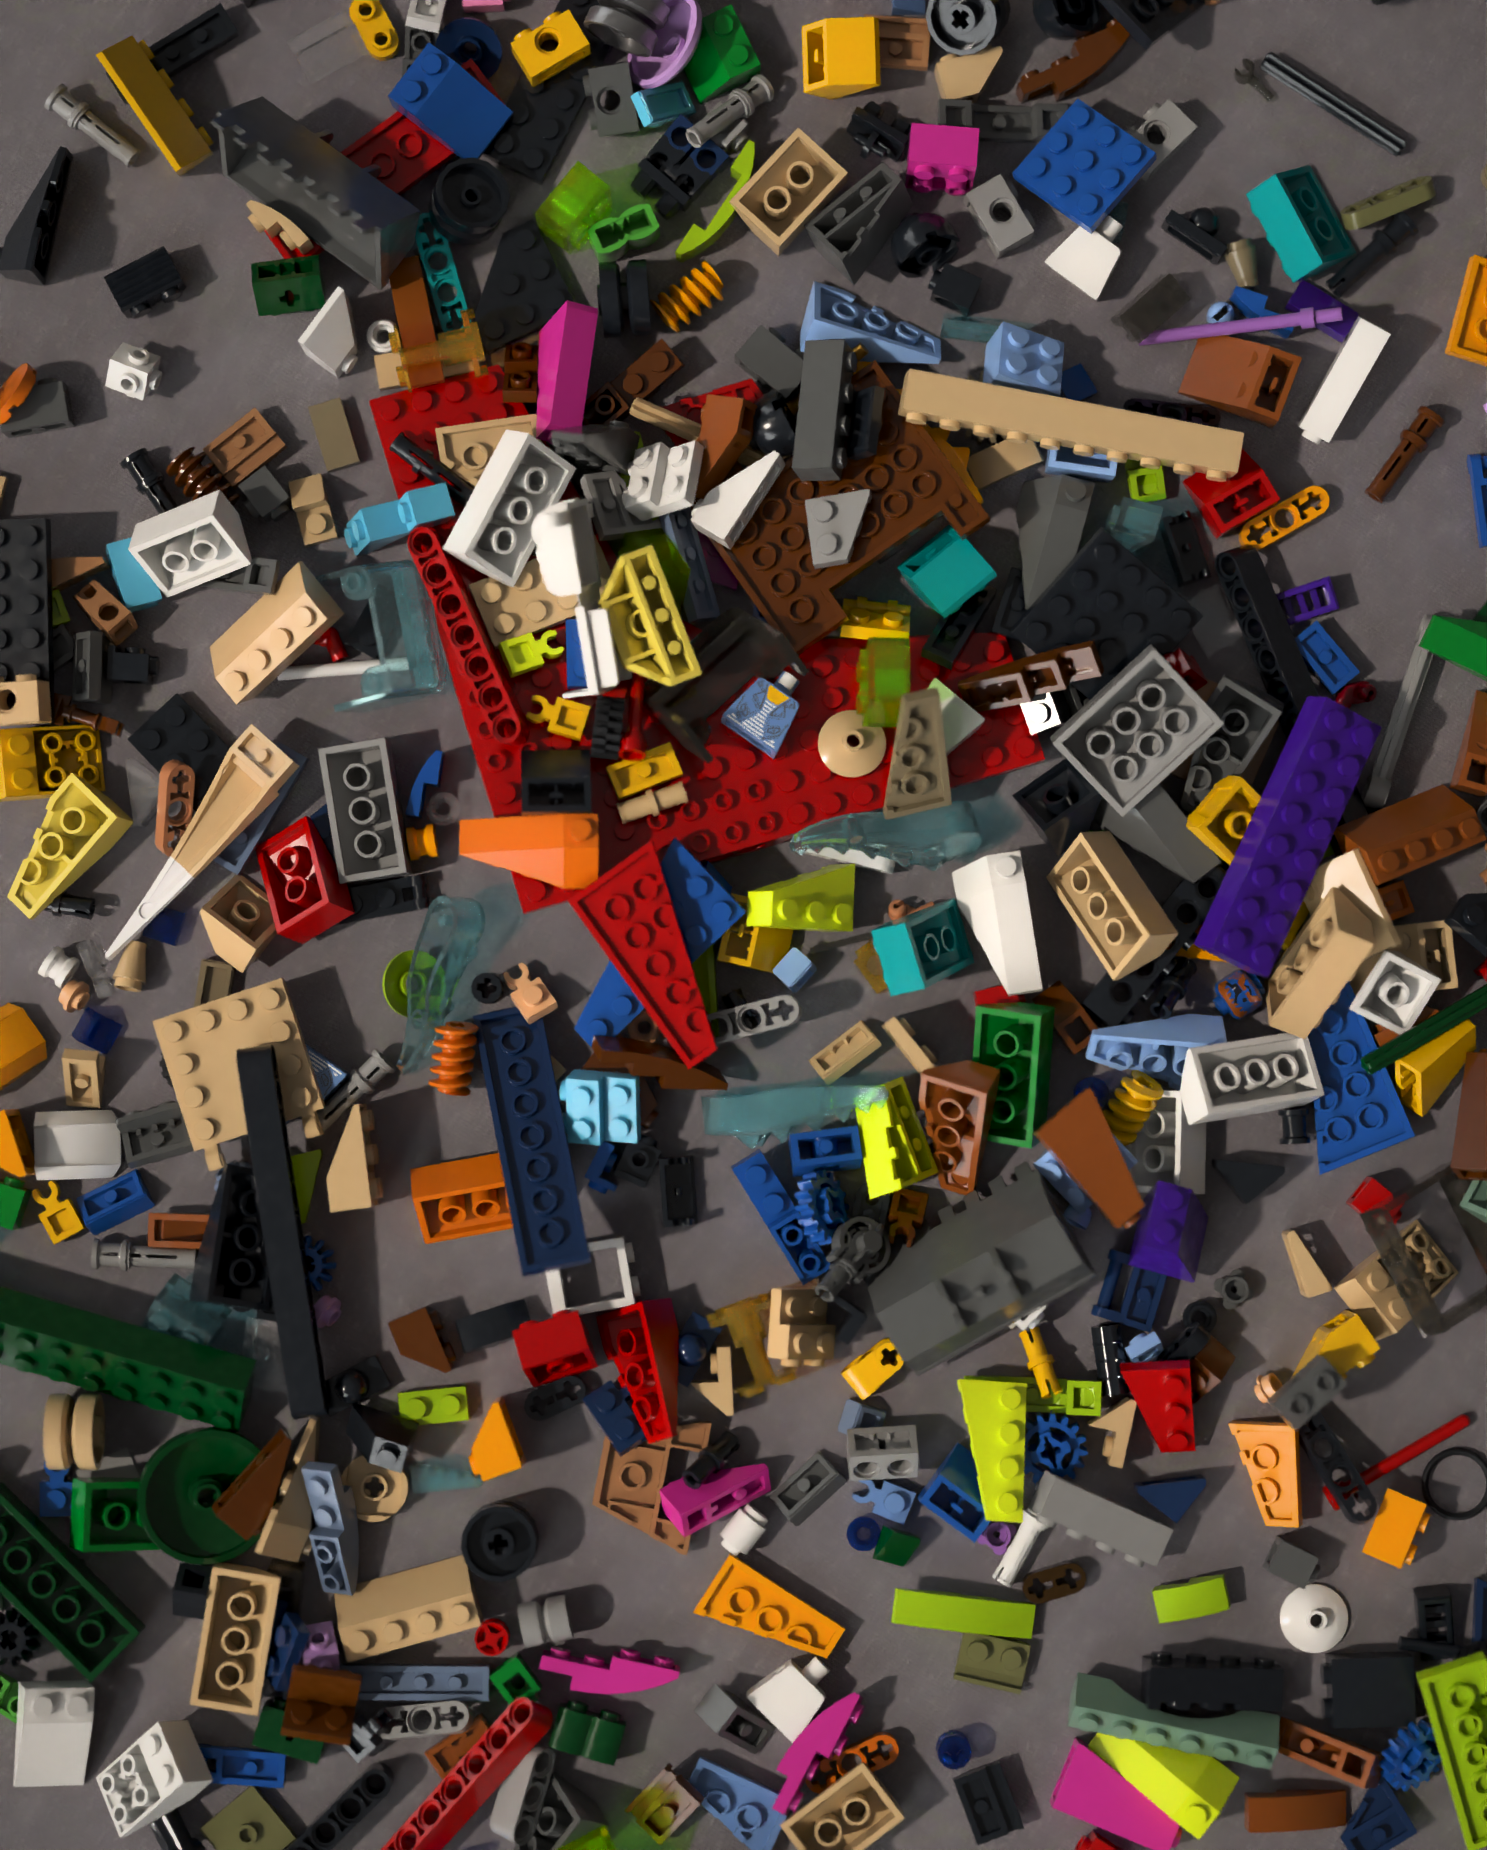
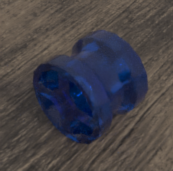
[1073,1077,1110,1108]
[936,1730,971,1770]

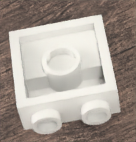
[622,440,704,521]

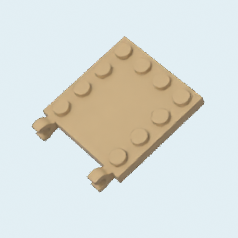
[152,978,326,1171]

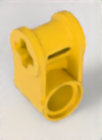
[840,1338,904,1400]

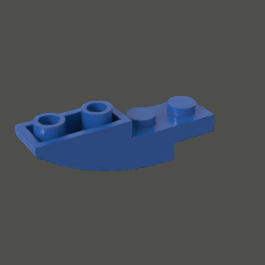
[730,1149,830,1285]

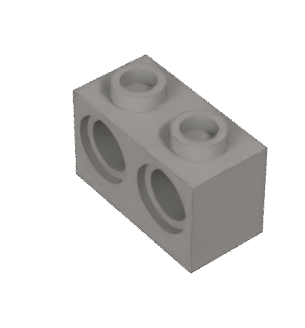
[847,1425,918,1481]

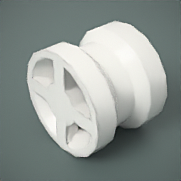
[38,946,81,989]

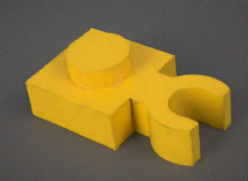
[526,695,591,741]
[32,1180,86,1245]

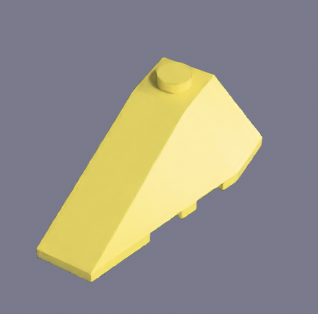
[7,773,134,920]

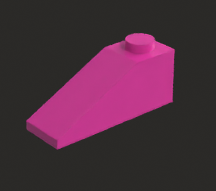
[659,1463,771,1538]

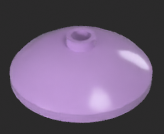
[627,0,702,89]

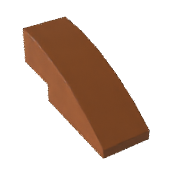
[147,1213,210,1249]
[1244,1789,1346,1833]

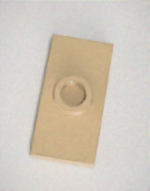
[808,1020,882,1086]

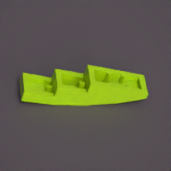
[891,1588,1036,1639]

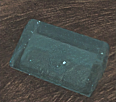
[940,314,1009,343]

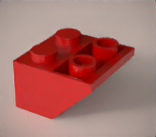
[1182,449,1280,540]

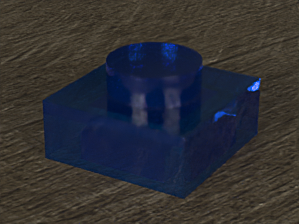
[142,907,187,946]

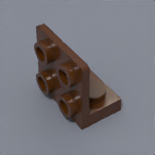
[280,1664,362,1746]

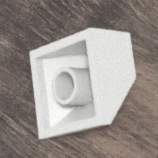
[298,286,358,378]

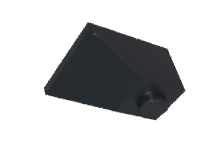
[1012,758,1102,857]

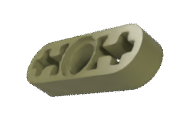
[1340,176,1436,230]

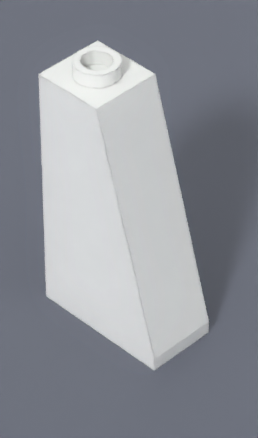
[1299,316,1391,445]

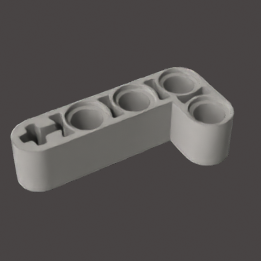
[708,995,802,1045]

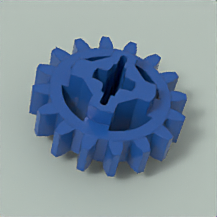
[795,1170,850,1246]
[1024,1410,1088,1483]
[1379,1719,1441,1791]

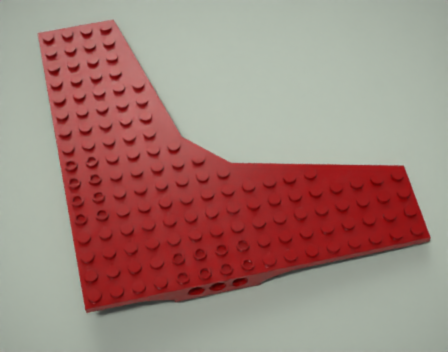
[369,364,1045,915]

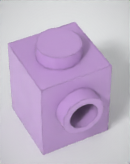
[302,1621,340,1671]

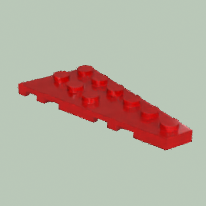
[568,840,718,1069]

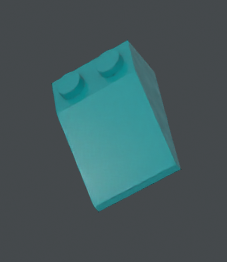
[871,898,975,996]

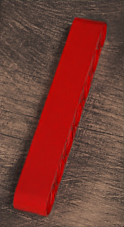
[407,527,530,746]
[381,1697,553,1850]

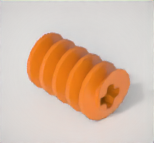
[428,1021,478,1096]

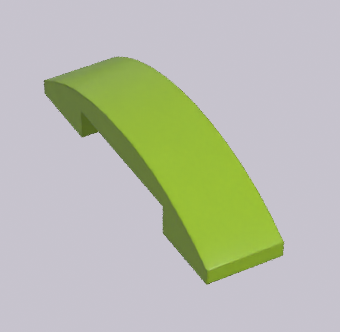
[675,140,755,263]
[963,1375,1102,1416]

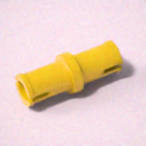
[1019,1327,1063,1399]

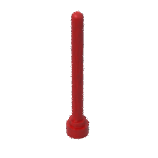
[619,672,647,761]
[1322,1414,1471,1511]

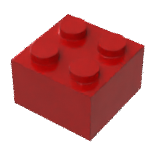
[512,1309,599,1388]

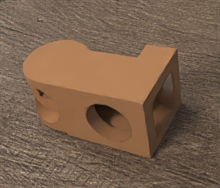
[73,579,139,646]

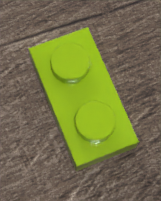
[398,1385,470,1426]

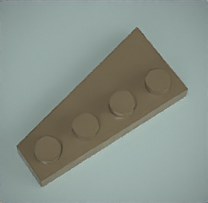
[883,687,952,820]

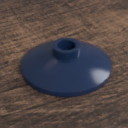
[435,17,503,80]

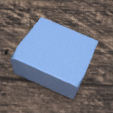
[773,947,817,993]

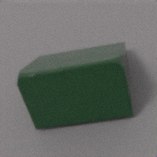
[872,1525,921,1567]

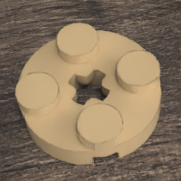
[341,1455,409,1522]

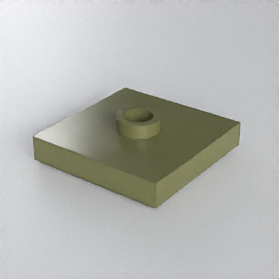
[199,1786,297,1850]

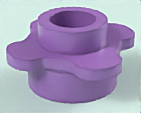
[977,1521,1017,1555]

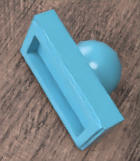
[630,81,696,128]

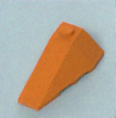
[459,814,598,889]

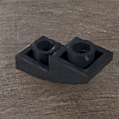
[455,1299,531,1354]

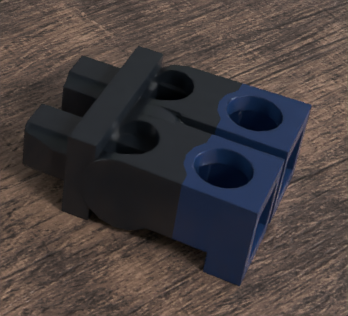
[630,114,730,220]

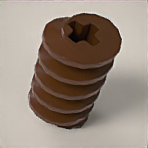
[166,447,240,506]

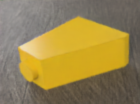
[1395,1019,1476,1117]

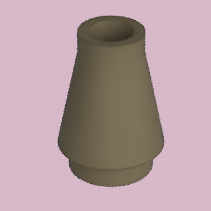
[1223,238,1259,289]

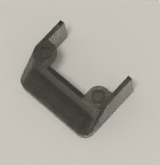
[643,608,809,764]

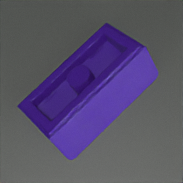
[1284,280,1359,343]

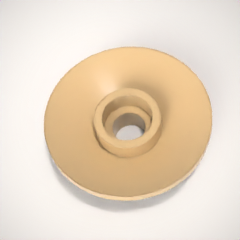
[818,710,886,778]

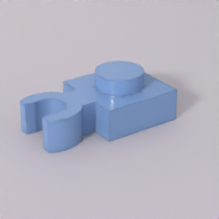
[852,1479,916,1525]

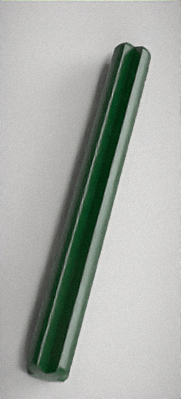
[1361,984,1487,1075]

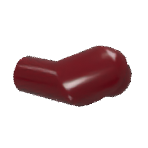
[1335,681,1377,709]

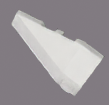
[952,850,1043,996]

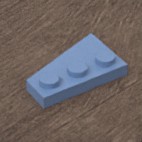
[688,1756,787,1850]

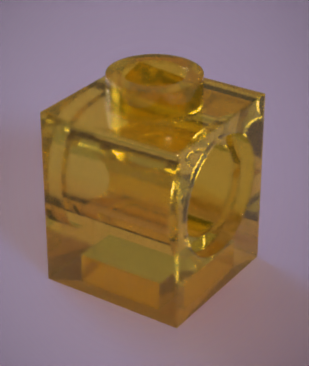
[853,941,888,995]

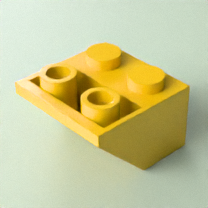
[802,17,881,100]
[717,893,793,974]

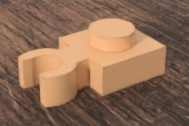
[503,962,558,1025]

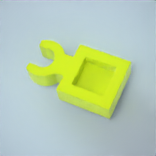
[498,630,564,678]

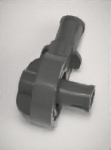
[815,1216,891,1302]

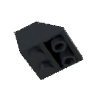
[521,750,591,816]

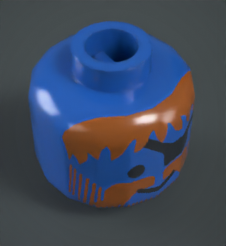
[1212,969,1265,1020]

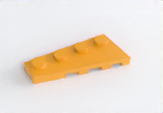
[693,1553,845,1658]

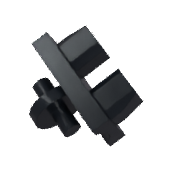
[846,101,911,162]

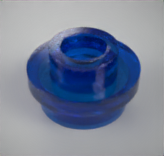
[847,1516,881,1551]

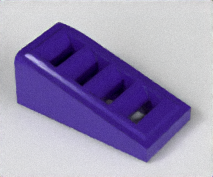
[1276,576,1341,626]

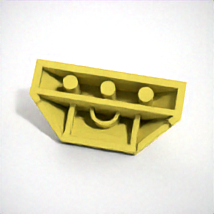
[598,545,702,687]

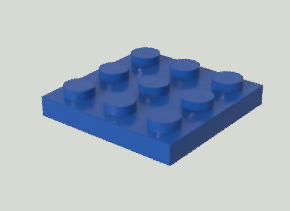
[1013,98,1157,234]

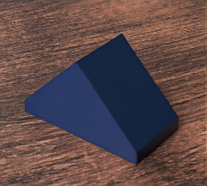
[1133,1474,1206,1524]

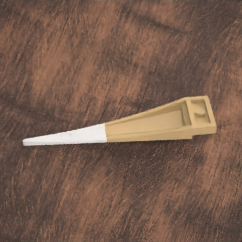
[105,724,299,961]

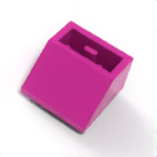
[905,123,980,196]

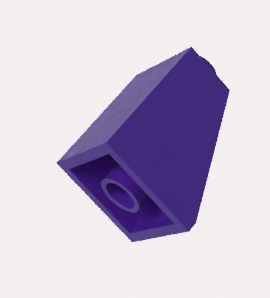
[1128,1180,1209,1283]

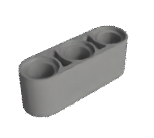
[490,1743,555,1846]

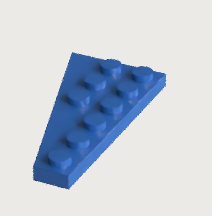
[574,837,747,1047]
[1308,981,1415,1175]

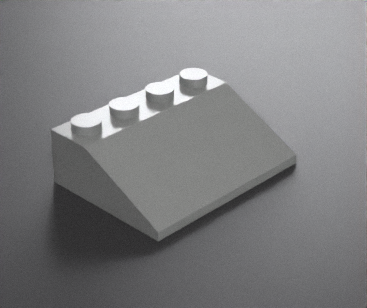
[1050,644,1225,817]

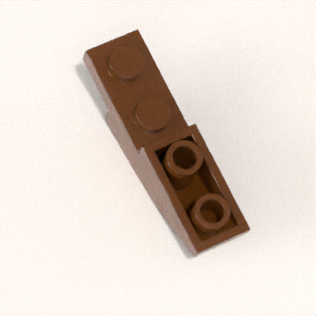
[1016,18,1132,104]
[582,338,685,426]

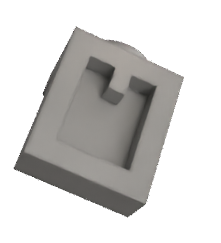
[705,101,749,154]

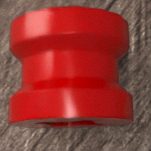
[474,1618,510,1656]

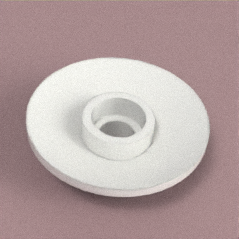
[1279,1584,1348,1653]

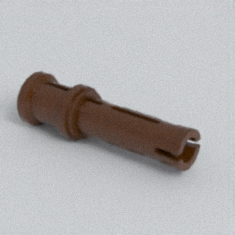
[1365,406,1445,503]

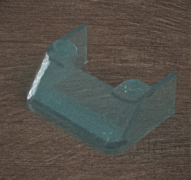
[315,560,447,713]

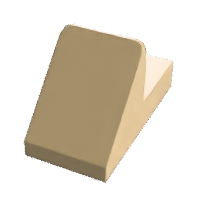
[289,473,339,547]
[62,1048,106,1109]
[691,1344,734,1416]
[1087,1397,1136,1469]

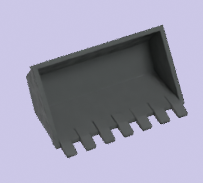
[211,96,420,290]
[863,1161,1098,1376]

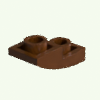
[503,342,539,403]

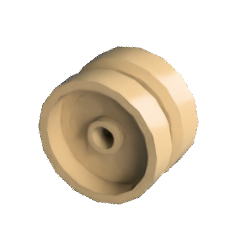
[43,1393,105,1470]

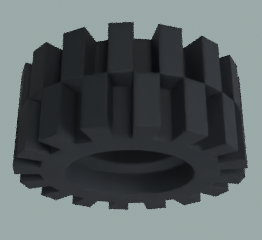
[591,695,625,760]

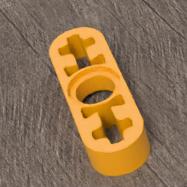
[1239,486,1330,551]

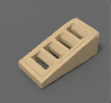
[1281,1229,1333,1298]

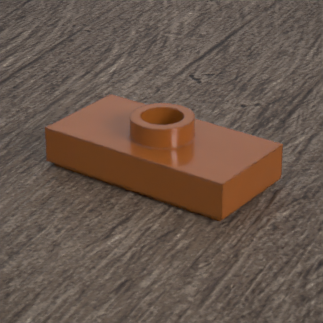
[424,1712,491,1780]

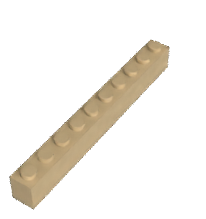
[898,368,1244,482]

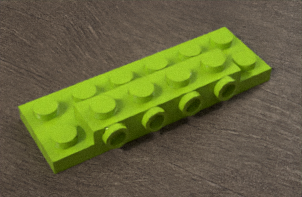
[1416,1651,1487,1850]

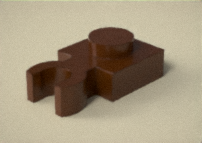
[888,1188,929,1248]

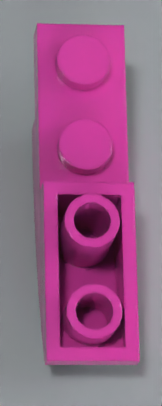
[539,1647,680,1694]
[772,1692,865,1816]

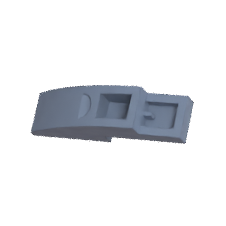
[301,1461,359,1596]

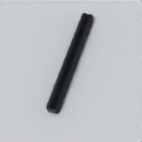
[1260,52,1407,156]

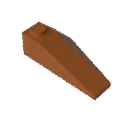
[918,1060,1000,1195]

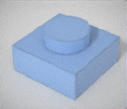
[1125,1331,1164,1362]

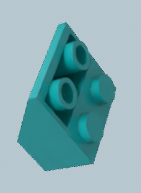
[897,525,997,618]

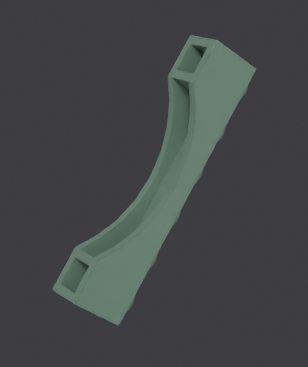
[1068,1672,1280,1769]

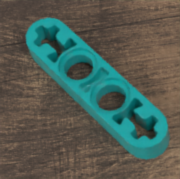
[415,213,473,341]

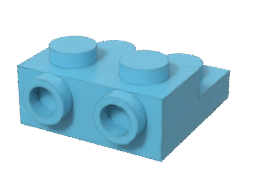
[559,1069,641,1146]

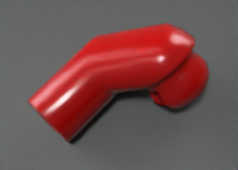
[313,627,348,663]

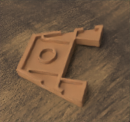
[592,1421,712,1555]

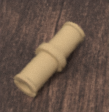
[616,781,688,825]

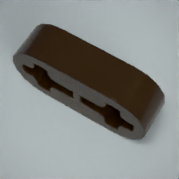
[1021,1561,1086,1604]

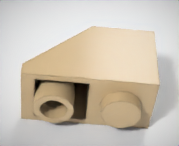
[934,44,1003,103]

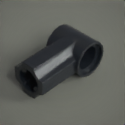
[149,1808,206,1850]

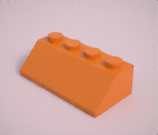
[410,1153,513,1244]

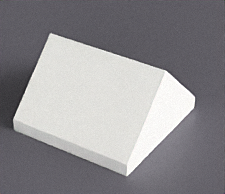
[1349,950,1442,1034]

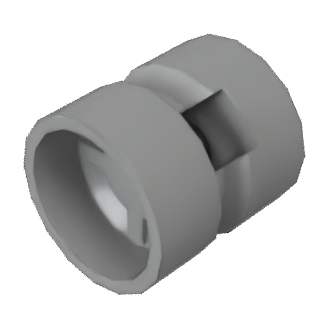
[517,1594,574,1648]

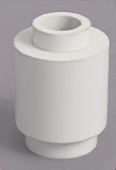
[720,1503,769,1556]

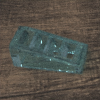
[411,1463,483,1494]

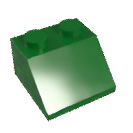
[683,4,761,104]

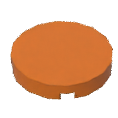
[0,363,37,424]

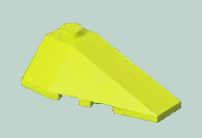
[1087,1732,1240,1839]

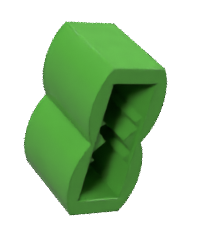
[588,204,660,262]

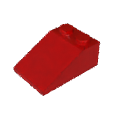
[256,816,355,944]

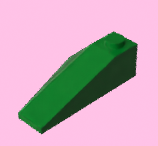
[1419,615,1487,682]

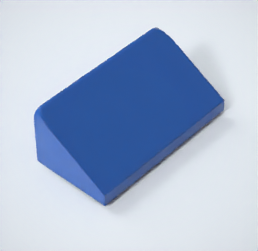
[76,1169,155,1235]

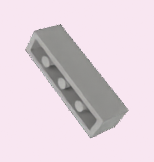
[1028,1470,1174,1568]

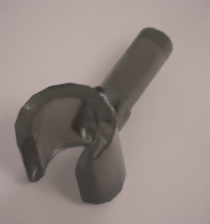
[1234,59,1274,102]

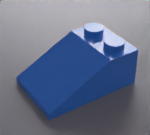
[388,42,514,159]

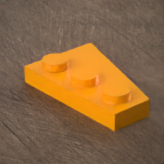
[1445,255,1487,367]
[1228,1420,1303,1528]

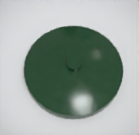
[137,1427,276,1565]

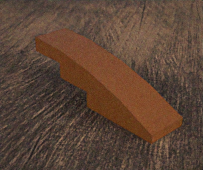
[389,255,445,389]

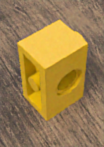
[510,9,591,87]

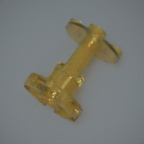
[388,308,489,393]
[705,1291,798,1398]

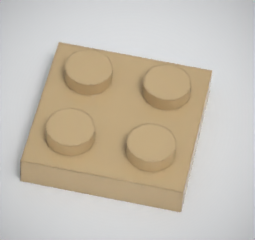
[881,1016,938,1076]

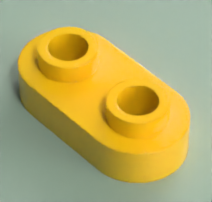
[349,0,400,61]

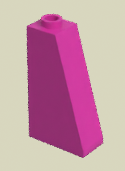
[536,300,598,445]
[1049,1737,1182,1850]

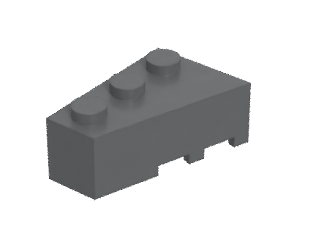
[804,162,913,285]

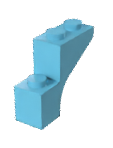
[344,482,455,557]

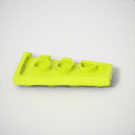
[957,1379,1027,1523]

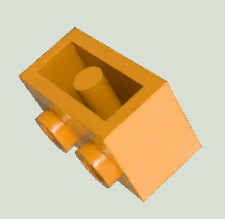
[1362,1488,1431,1569]

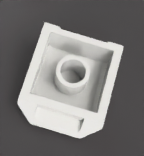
[33,1110,121,1180]

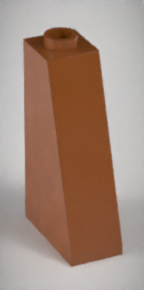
[1033,1088,1145,1229]

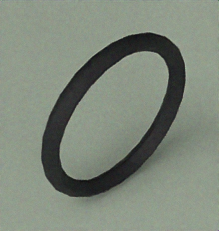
[1421,1448,1487,1520]

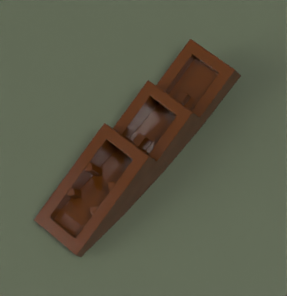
[958,640,1104,712]
[592,1035,728,1090]

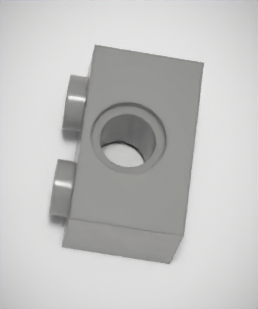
[1127,99,1198,182]
[963,174,1036,259]

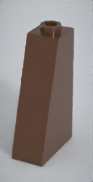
[1450,1049,1487,1181]

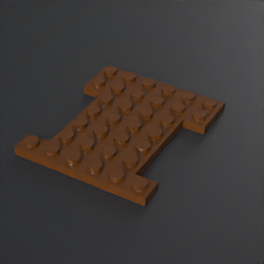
[690,360,991,659]

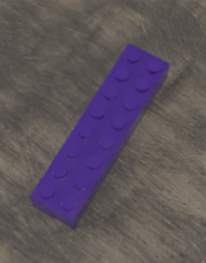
[1194,696,1382,977]

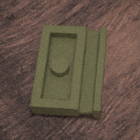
[953,1633,1031,1694]

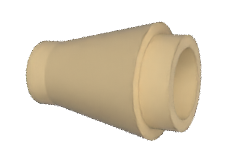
[112,940,147,992]

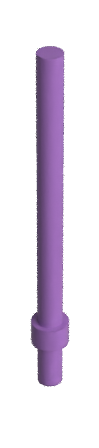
[1138,307,1343,346]

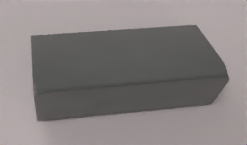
[769,1450,846,1526]

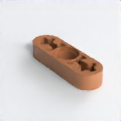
[155,759,195,857]

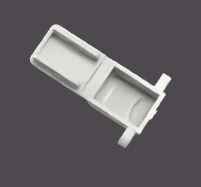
[531,497,632,698]

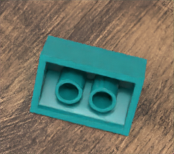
[1246,165,1357,283]

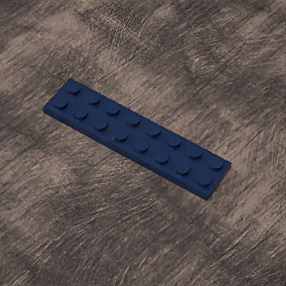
[473,1007,591,1277]

